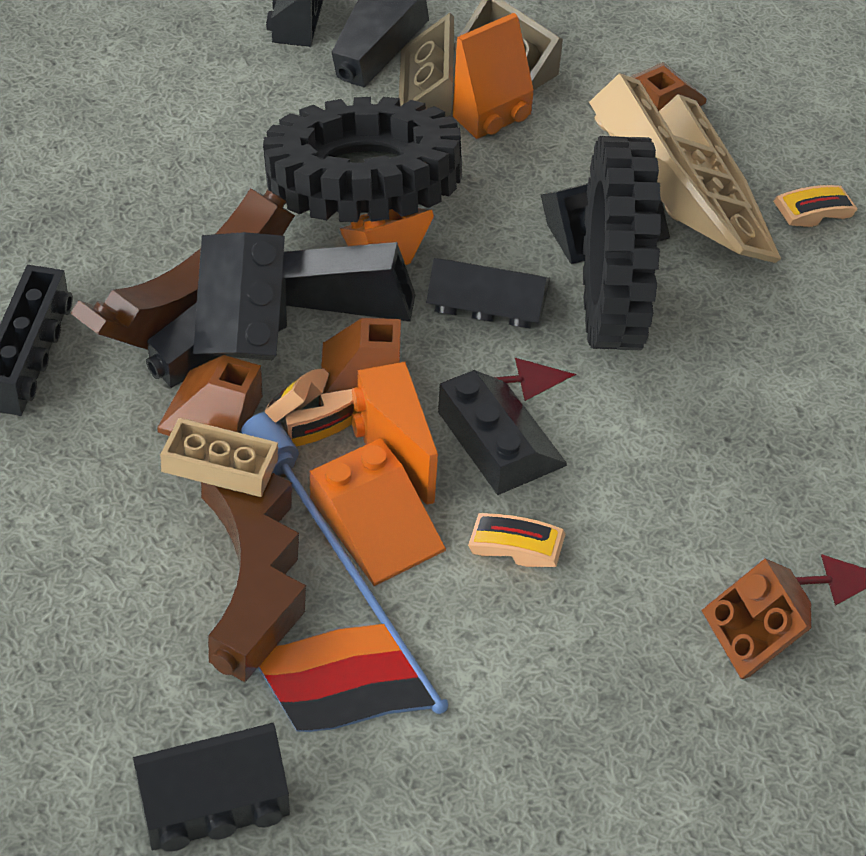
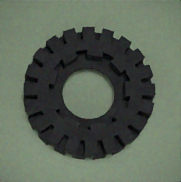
[263,97,462,222]
[583,136,661,350]

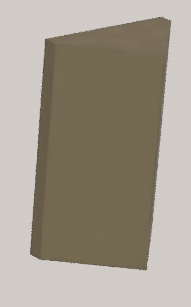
[454,0,563,90]
[399,13,454,117]

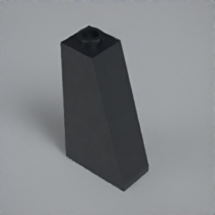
[331,0,429,88]
[282,242,416,322]
[146,274,287,388]

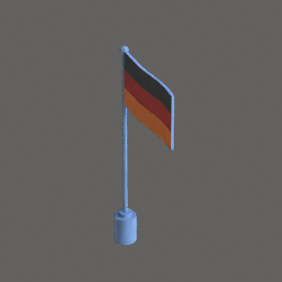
[240,412,448,732]

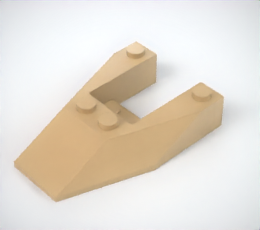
[589,73,781,263]

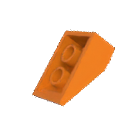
[452,13,534,139]
[352,362,438,505]
[310,438,446,586]

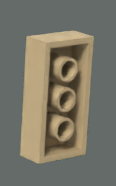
[160,418,278,497]

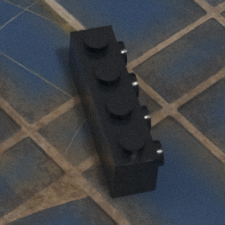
[0,264,73,416]

